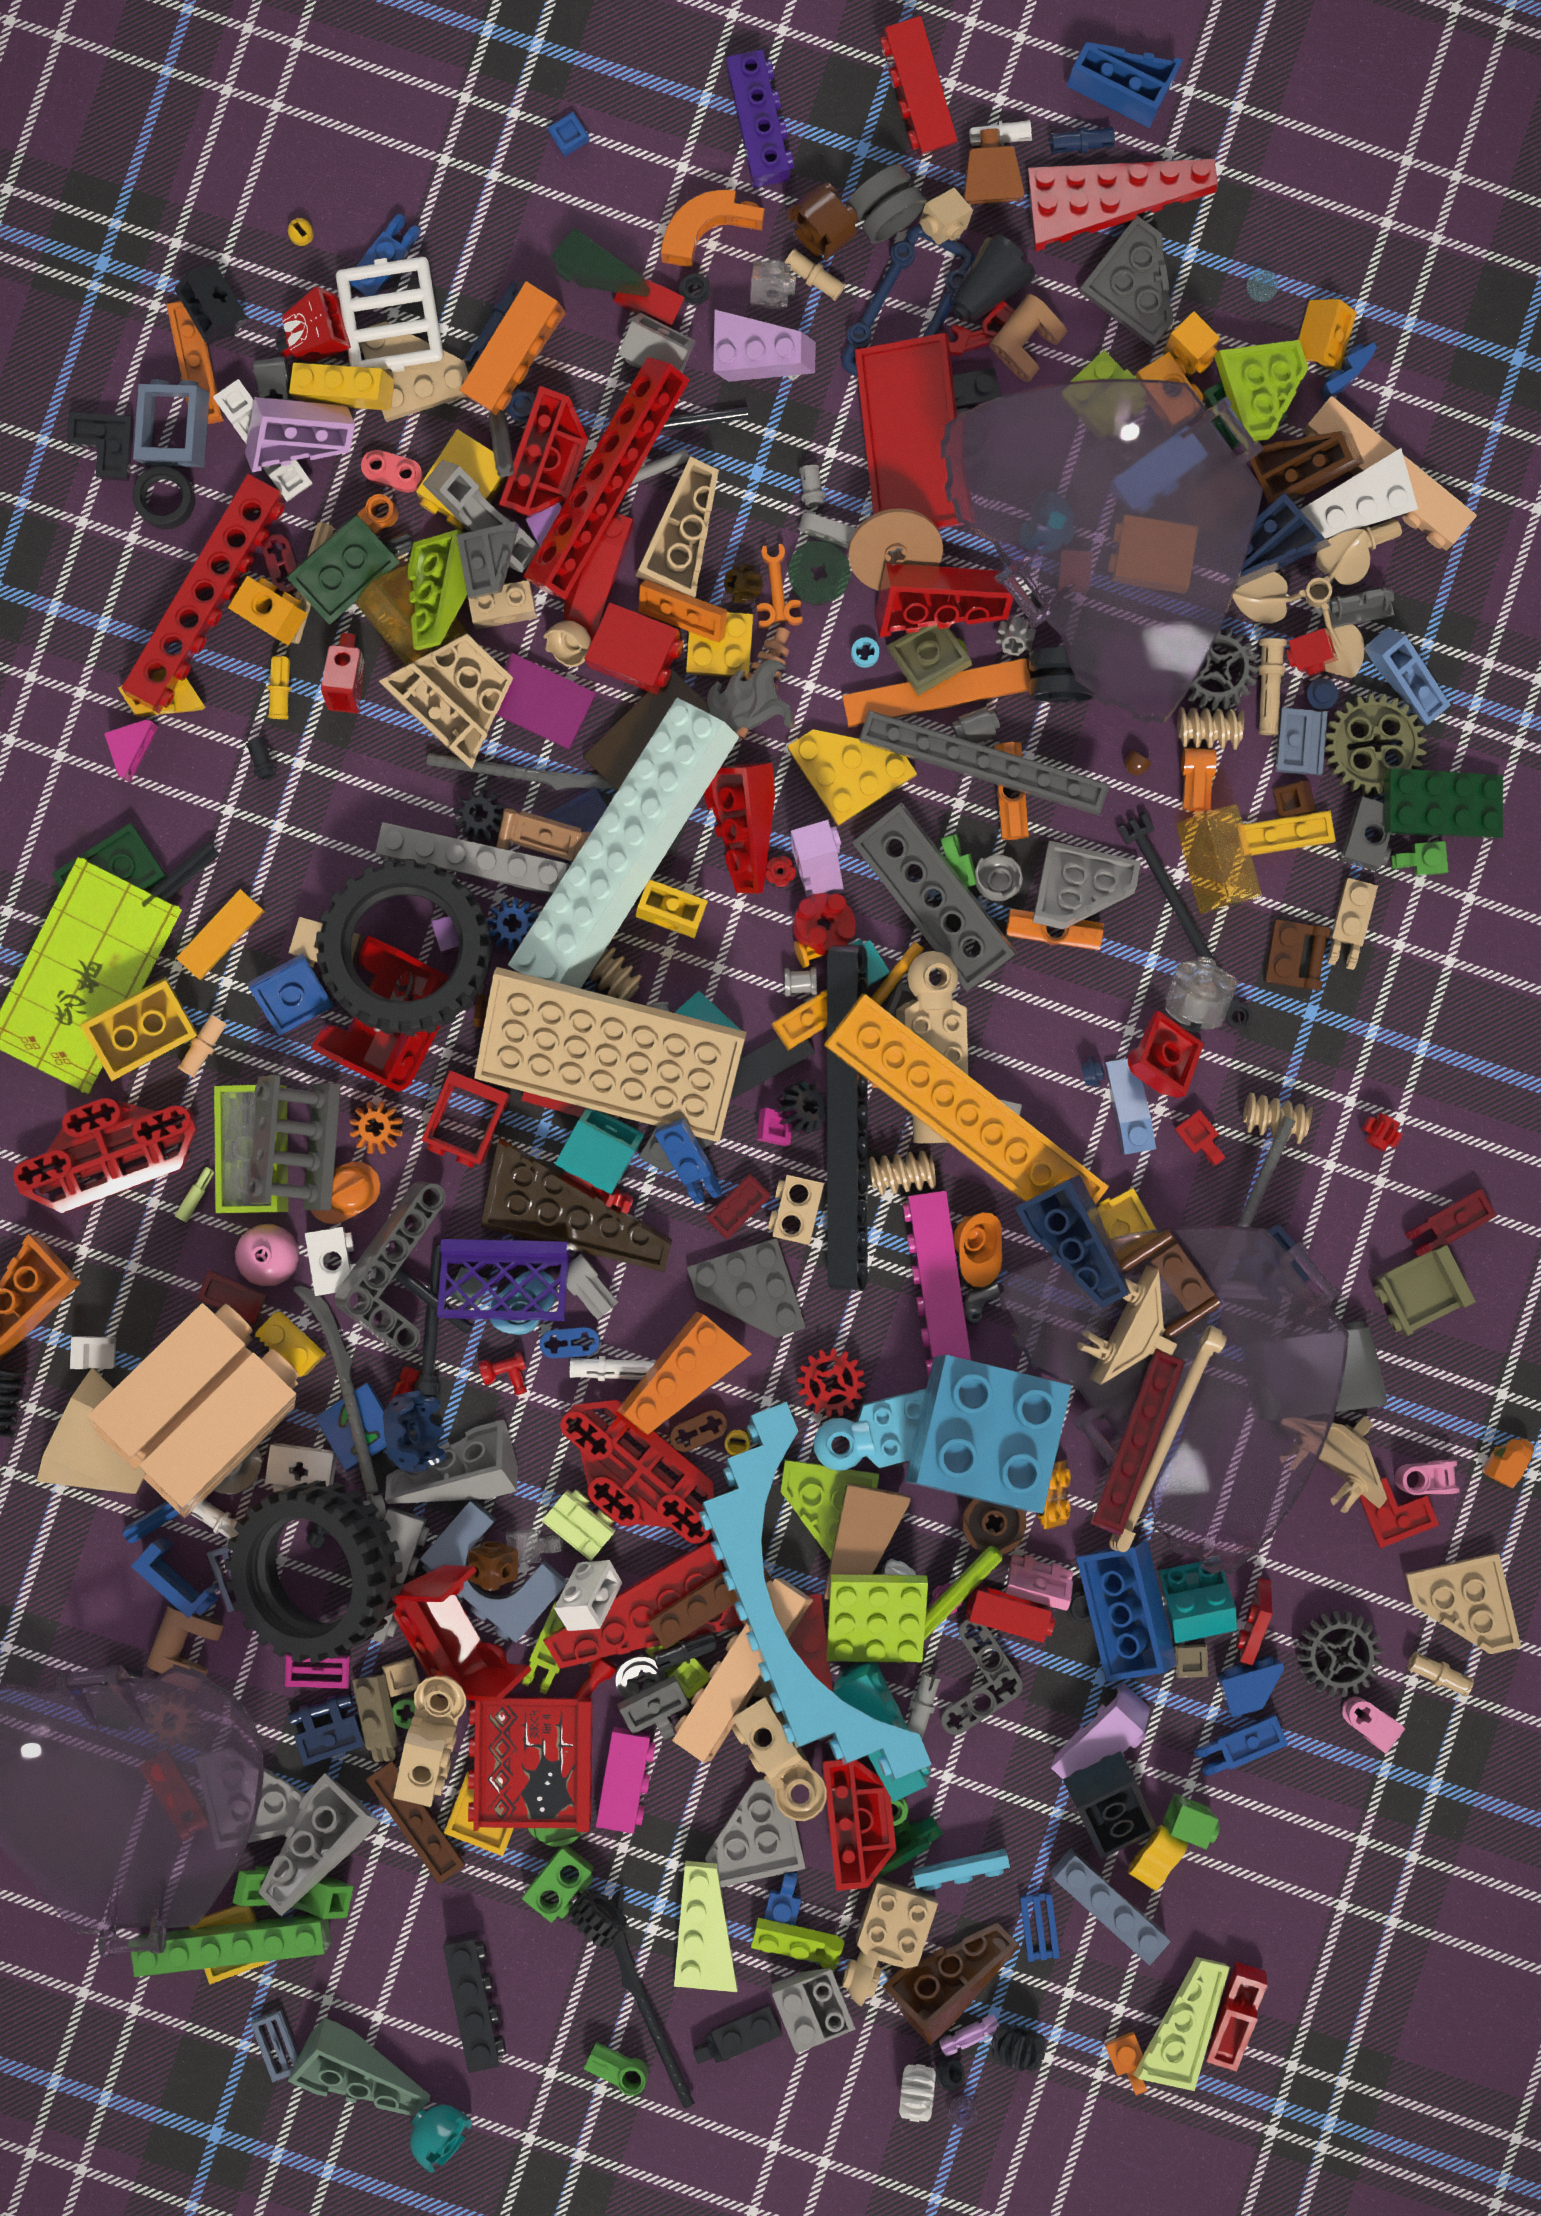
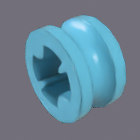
[851,637,879,668]

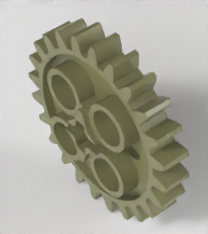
[1324,693,1427,797]

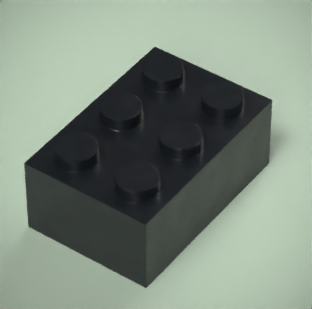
[1063,1751,1158,1859]

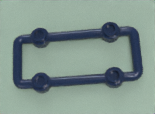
[841,224,975,378]

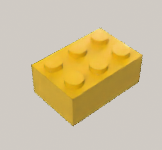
[80,977,197,1081]

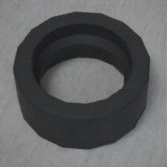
[132,466,195,529]

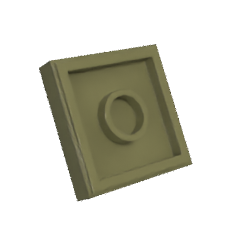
[886,625,972,696]

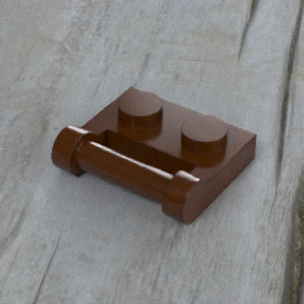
[1264,920,1331,991]

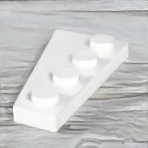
[1300,448,1418,538]

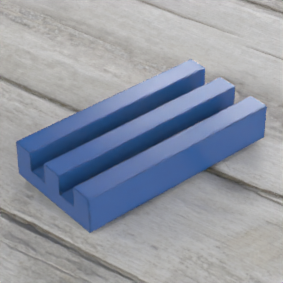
[1020,1892,1060,1962]

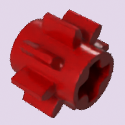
[1361,1113,1403,1152]

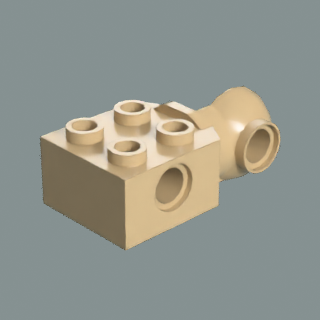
[393,1675,466,1807]
[732,1697,827,1821]
[842,1878,938,2007]

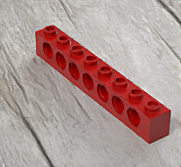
[523,357,690,600]
[121,474,285,714]

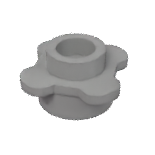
[362,1493,386,1521]

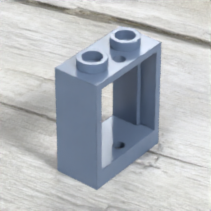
[133,379,210,468]

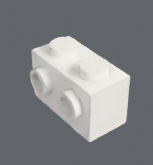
[554,1560,622,1631]

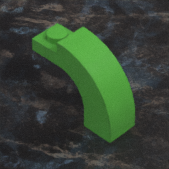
[233,1866,353,1919]

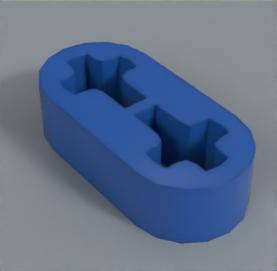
[539,1327,600,1359]

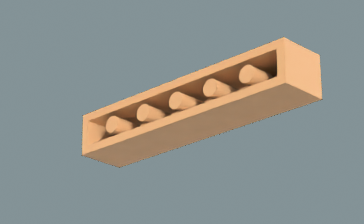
[1302,396,1477,551]
[672,1578,813,1763]

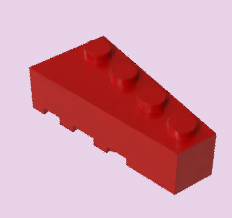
[878,16,958,156]

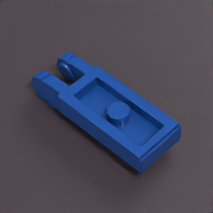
[349,213,422,297]
[654,1118,722,1205]
[1194,1714,1288,1776]

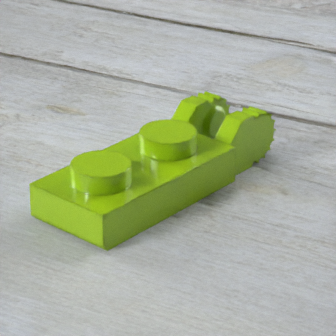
[522,1601,565,1695]

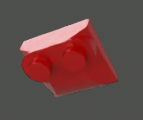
[1128,1010,1204,1098]

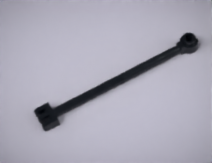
[1116,811,1252,1029]

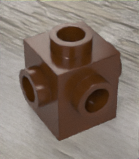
[468,1541,518,1590]

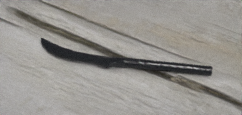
[610,1888,695,2109]

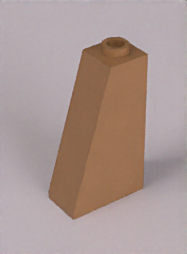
[824,1482,910,1600]

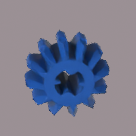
[487,898,539,952]

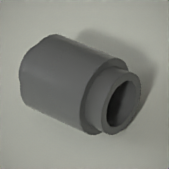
[951,706,1000,743]

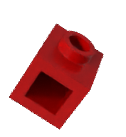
[1286,628,1338,676]

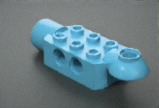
[814,1388,926,1471]

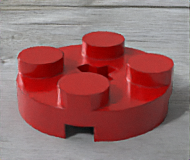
[792,893,856,955]

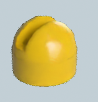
[288,218,314,246]
[725,1429,750,1456]

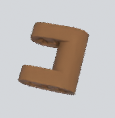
[989,294,1068,382]
[146,1604,225,1686]

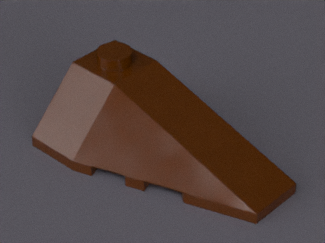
[882,1923,1020,2045]

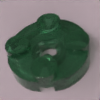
[788,541,850,606]

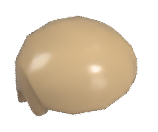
[543,620,592,667]

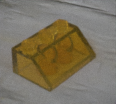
[355,564,471,666]
[1176,804,1262,914]

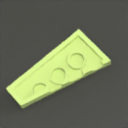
[674,1861,738,1992]
[1133,1957,1230,2091]

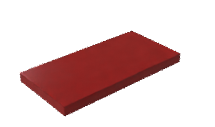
[855,333,969,529]

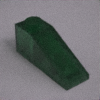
[550,228,650,297]

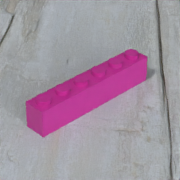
[902,1191,971,1379]

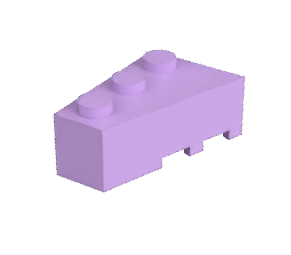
[713,310,816,382]
[245,397,355,472]
[790,820,844,897]
[1051,1682,1151,1779]

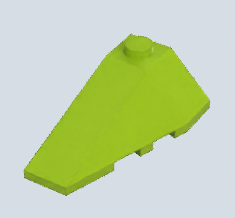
[408,529,467,650]

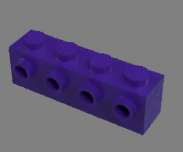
[726,49,794,188]

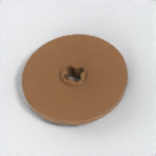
[848,508,943,591]

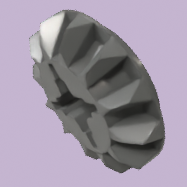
[616,1654,666,1699]

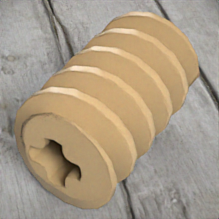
[1177,707,1244,750]
[589,947,642,1001]
[1242,1092,1313,1144]
[869,1150,936,1196]

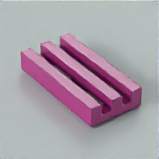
[285,1653,351,1689]

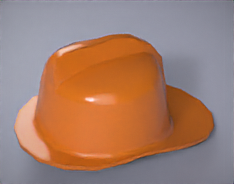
[310,1161,381,1224]
[953,1212,1002,1287]

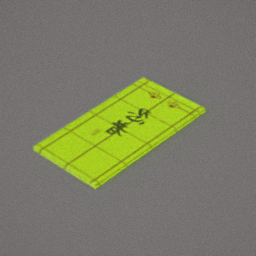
[0,857,182,1094]

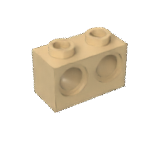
[768,1175,824,1245]

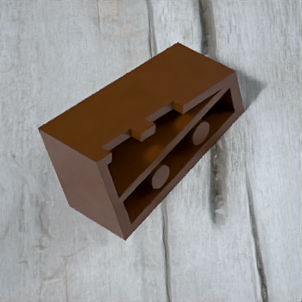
[1245,431,1364,505]

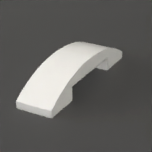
[213,379,313,502]

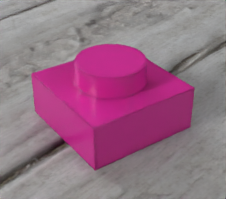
[757,1108,791,1146]

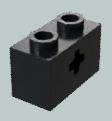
[174,265,248,343]

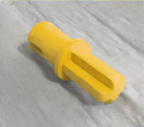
[267,656,292,720]

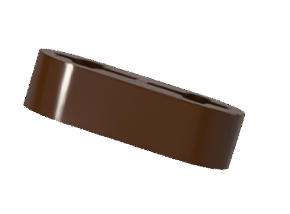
[670,1409,727,1452]

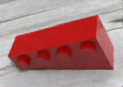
[875,563,1014,637]

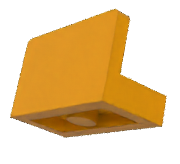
[1298,299,1357,371]

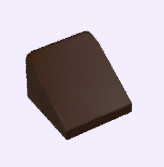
[1273,781,1316,819]

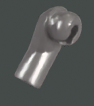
[963,1282,1001,1323]

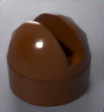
[1125,749,1152,776]

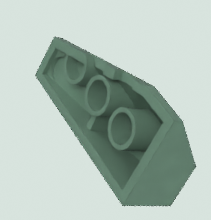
[288,2018,430,2116]

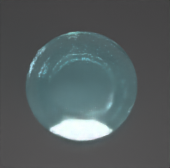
[1247,270,1278,302]

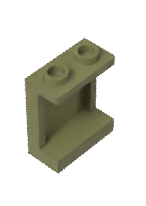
[1373,1245,1476,1336]

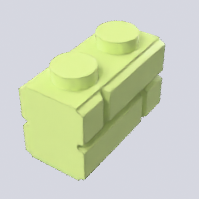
[542,1489,616,1561]

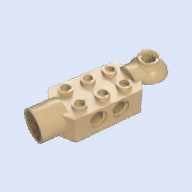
[896,951,968,1143]

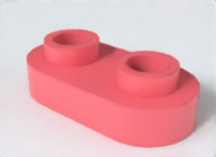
[361,450,423,493]

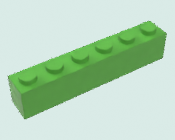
[130,1914,332,1977]

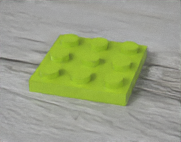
[826,1574,928,1662]

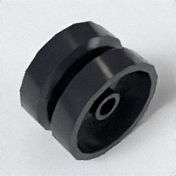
[1028,647,1098,703]

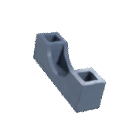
[1050,1848,1171,1966]

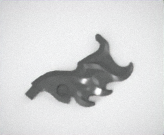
[707,660,795,733]

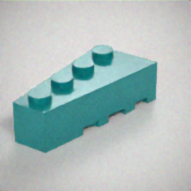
[833,1662,931,1802]

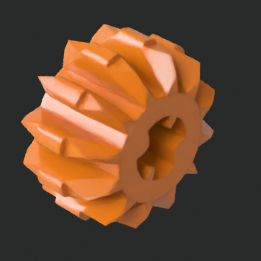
[350,1101,403,1154]

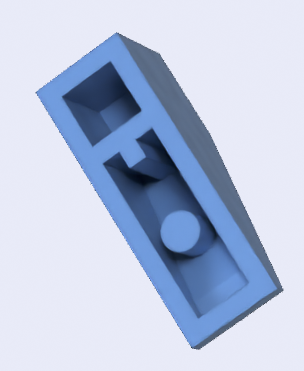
[1364,628,1450,725]
[1105,1059,1156,1155]

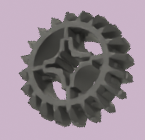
[1173,626,1259,712]
[1296,1610,1383,1697]

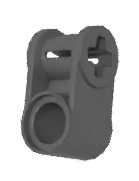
[253,356,292,401]

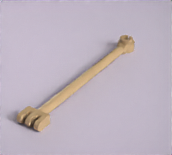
[1109,1325,1227,1552]

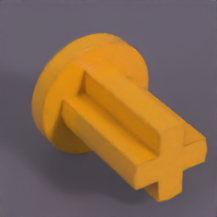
[794,940,823,968]

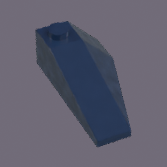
[1015,1174,1131,1308]

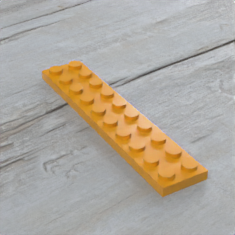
[824,994,1109,1205]

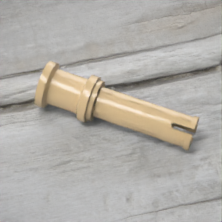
[1258,638,1287,735]

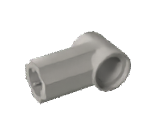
[557,1254,619,1320]

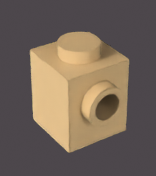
[919,188,973,245]

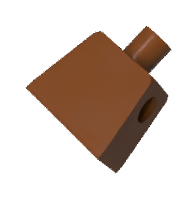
[963,128,1024,205]

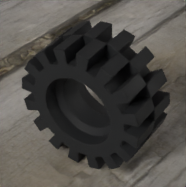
[568,1888,629,1949]

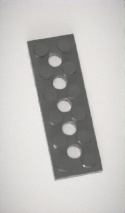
[852,803,1018,992]

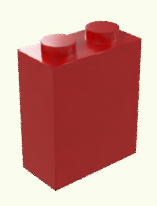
[585,603,684,695]

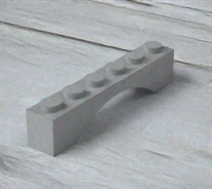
[375,822,569,896]

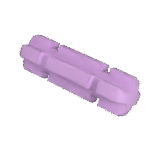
[939,2015,1000,2056]

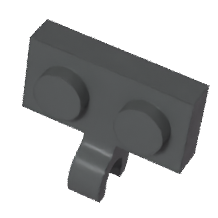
[617,1675,690,1740]

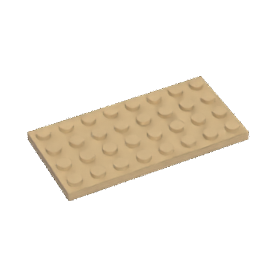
[474,967,747,1142]

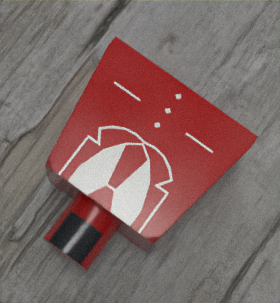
[276,286,351,363]
[321,633,365,714]

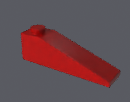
[704,763,775,894]

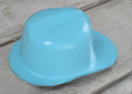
[489,1271,558,1335]

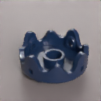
[383,1390,447,1473]

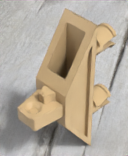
[1077,1265,1177,1385]
[1280,1416,1387,1513]

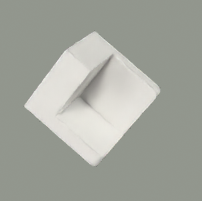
[70,1336,116,1369]

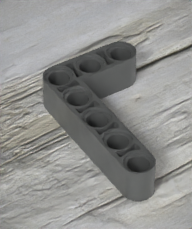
[335,1181,446,1352]

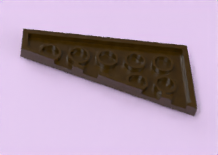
[481,1138,672,1272]

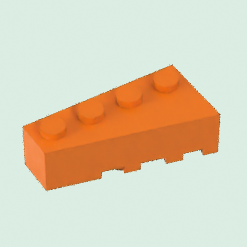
[460,281,566,415]
[0,1234,81,1361]
[617,1312,751,1434]

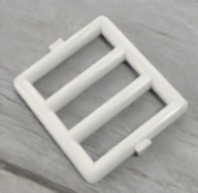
[336,257,443,373]

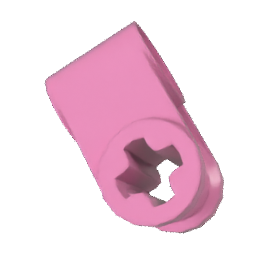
[1395,1460,1459,1495]
[1341,1696,1405,1754]

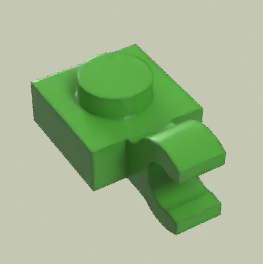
[941,834,976,887]
[1391,841,1448,876]

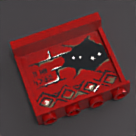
[468,1697,593,1832]

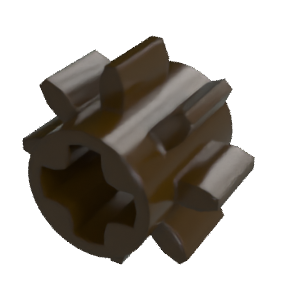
[724,563,763,604]

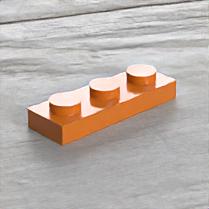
[638,580,727,643]

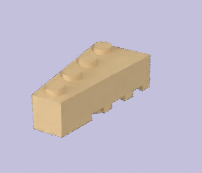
[635,456,719,598]

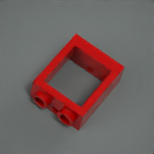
[421,1070,511,1168]
[965,1584,1056,1643]

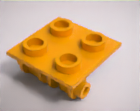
[1037,1460,1071,1529]

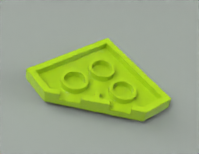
[1214,340,1309,443]
[780,1459,879,1559]

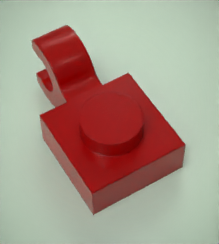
[1174,1110,1226,1167]

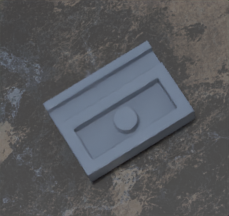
[1275,708,1327,776]

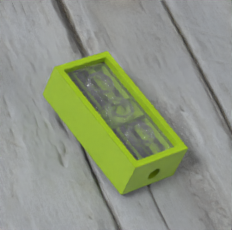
[214,1085,289,1213]

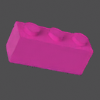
[596,1727,656,1834]

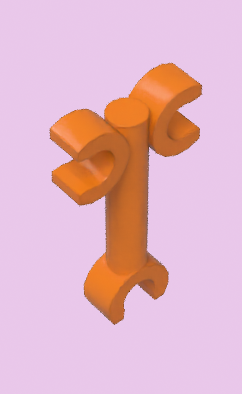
[757,544,803,629]

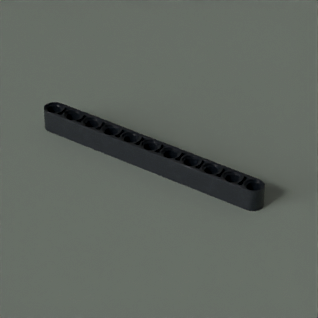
[827,945,868,1291]

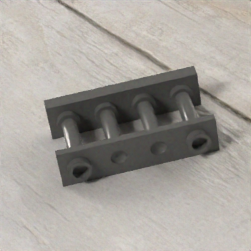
[247,1075,341,1211]

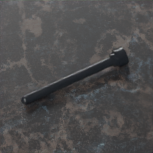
[413,1243,442,1395]

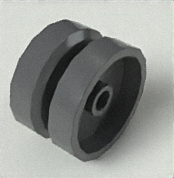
[846,164,927,244]

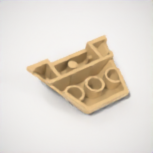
[379,634,513,769]
[36,1368,147,1494]

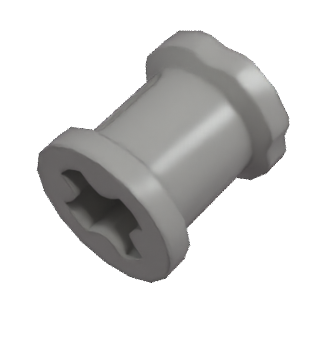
[784,967,817,997]

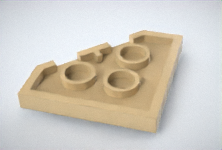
[360,321,469,422]
[1404,1553,1521,1654]

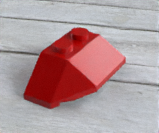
[499,386,588,516]
[822,1759,896,1891]

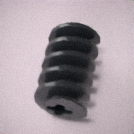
[0,1368,27,1437]

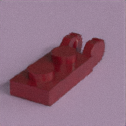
[1404,1188,1497,1257]

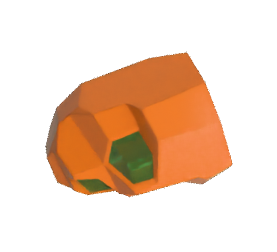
[1481,1438,1534,1489]

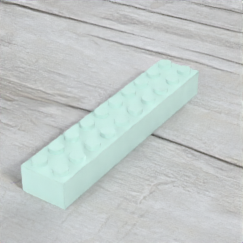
[508,698,739,989]

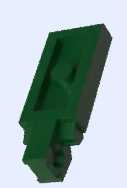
[872,1816,943,1883]

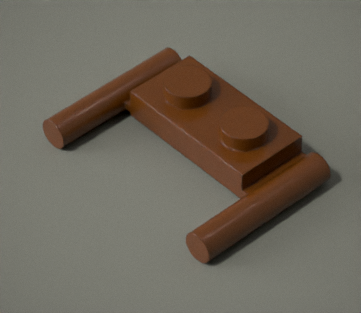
[1118,1228,1223,1340]

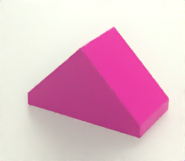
[104,719,158,782]

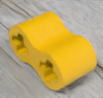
[1128,1825,1188,1891]

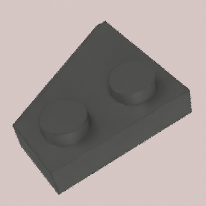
[456,522,519,599]

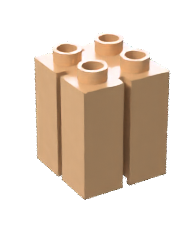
[87,1303,299,1518]

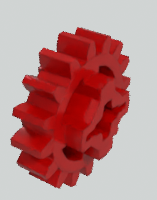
[797,1348,866,1417]

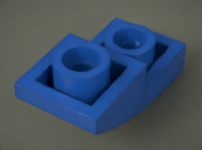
[1320,342,1377,402]

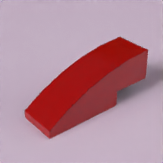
[1206,1962,1267,2072]

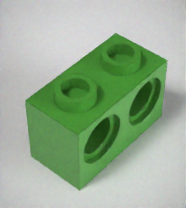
[1162,1793,1220,1850]
[522,1845,594,1923]

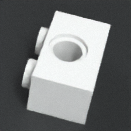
[305,1227,356,1296]

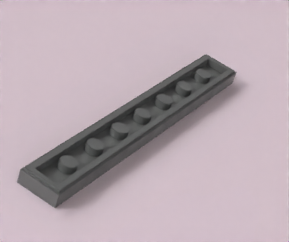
[859,711,1110,816]

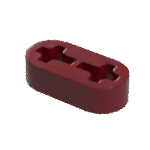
[262,534,298,595]

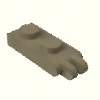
[352,1674,398,1762]

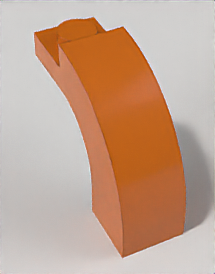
[661,190,765,268]

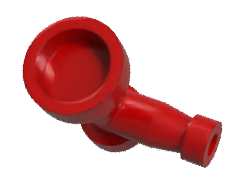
[478,1351,527,1396]

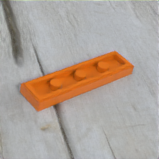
[166,301,224,425]

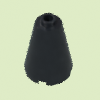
[951,233,1036,322]

